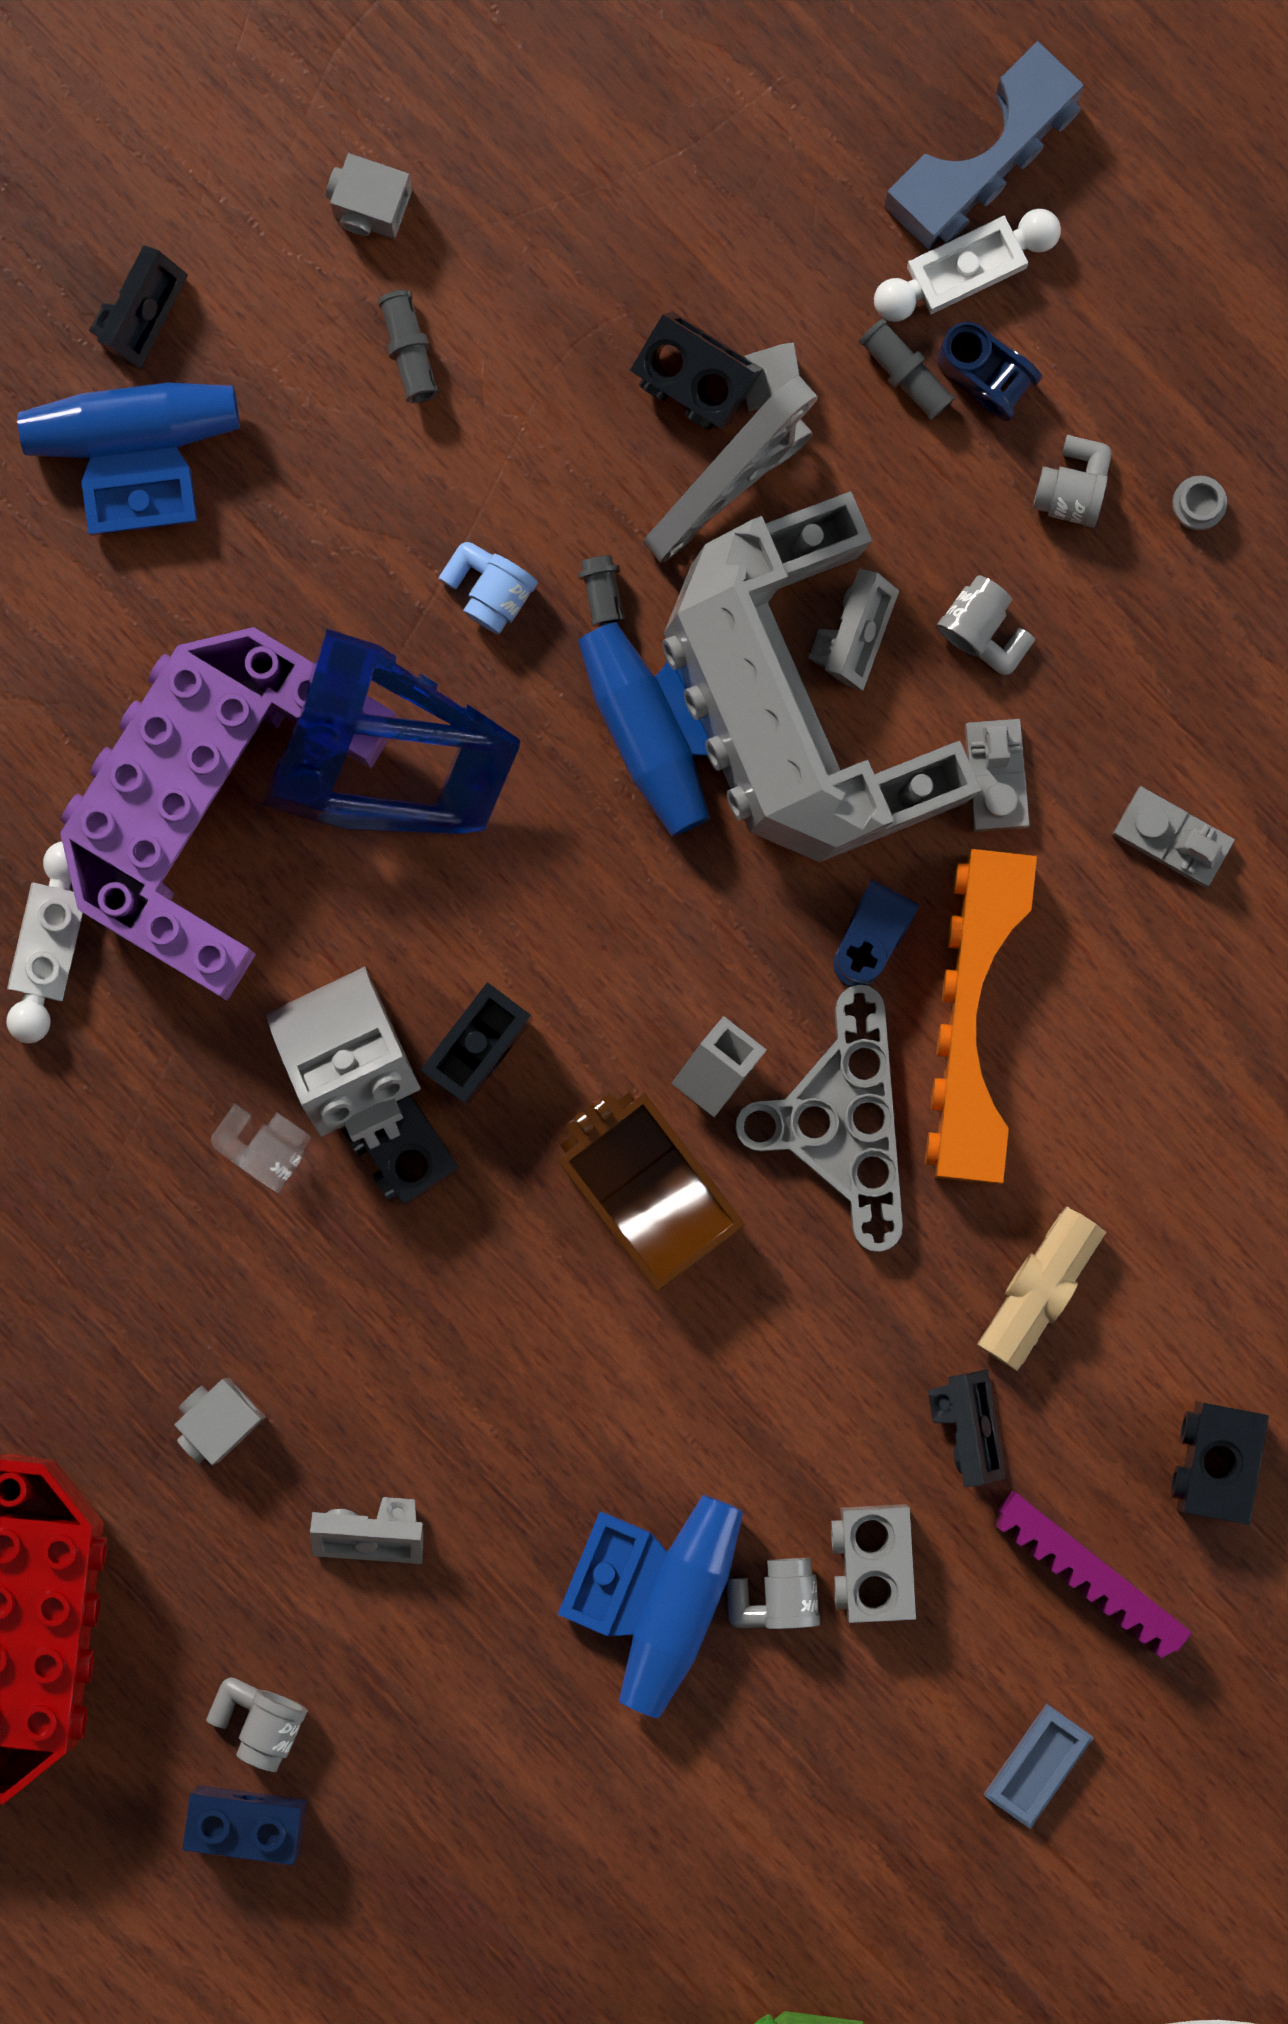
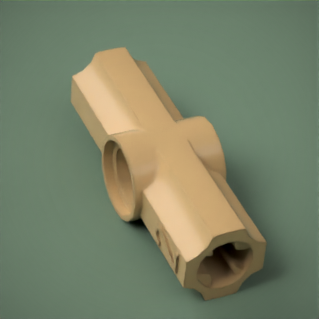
[977,1207,1106,1371]

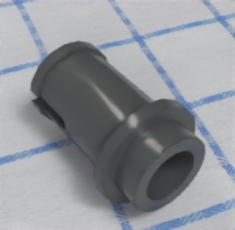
[578,555,626,627]

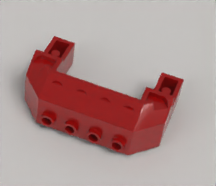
[0,1453,107,1805]

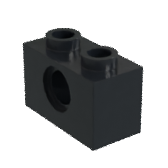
[420,982,533,1107]
[1170,1401,1269,1525]

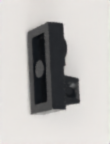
[89,245,188,369]
[928,1369,1006,1487]

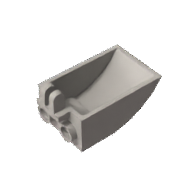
[266,966,421,1149]

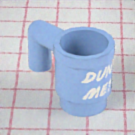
[438,542,538,635]

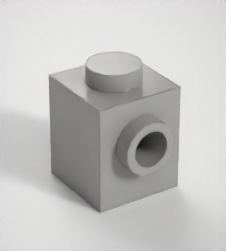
[326,153,413,239]
[671,1016,767,1117]
[174,1377,266,1465]

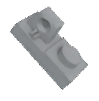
[809,568,899,691]
[965,719,1029,832]
[1112,786,1235,888]
[310,1497,424,1564]

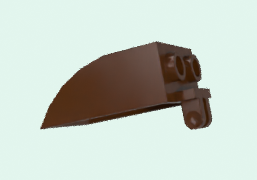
[557,1092,746,1292]

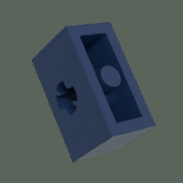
[182,1785,307,1865]

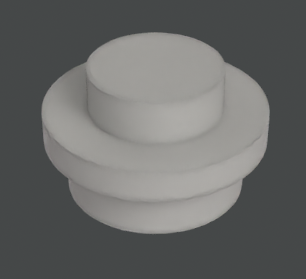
[1172,476,1227,530]

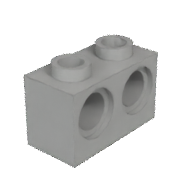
[831,1504,916,1623]

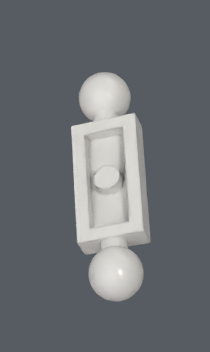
[874,209,1061,322]
[6,841,83,1043]

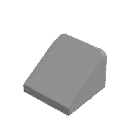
[744,342,799,411]

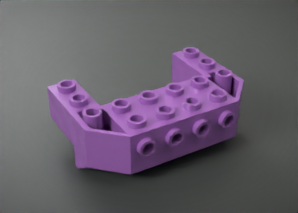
[60,627,400,1001]

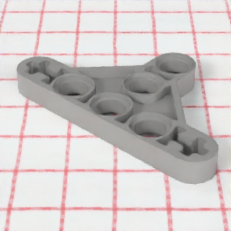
[643,375,818,563]
[735,985,903,1252]

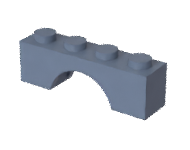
[884,41,1084,251]

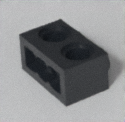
[630,312,763,430]
[341,1094,461,1205]

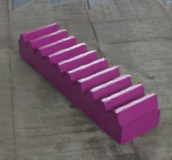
[994,1490,1192,1658]

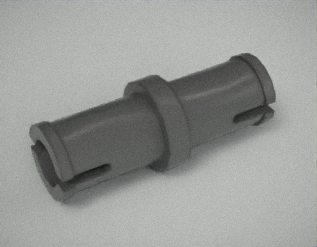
[378,290,439,404]
[858,318,956,421]

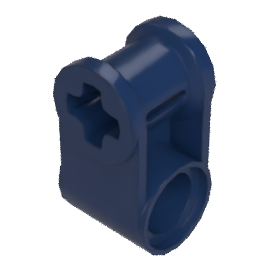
[937,322,1042,421]
[833,879,920,987]

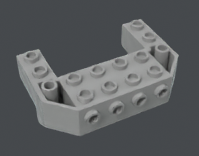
[662,491,982,862]

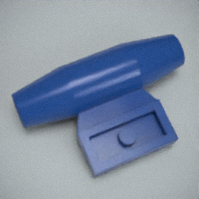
[17,383,240,536]
[578,622,711,837]
[557,1494,744,1719]

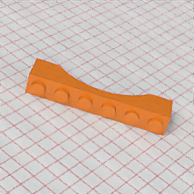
[925,849,1037,1185]

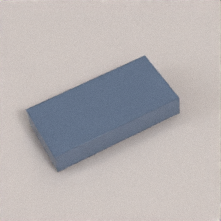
[984,1703,1094,1829]

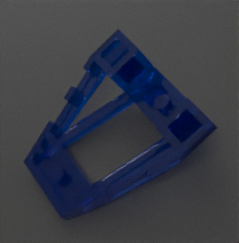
[262,628,520,834]

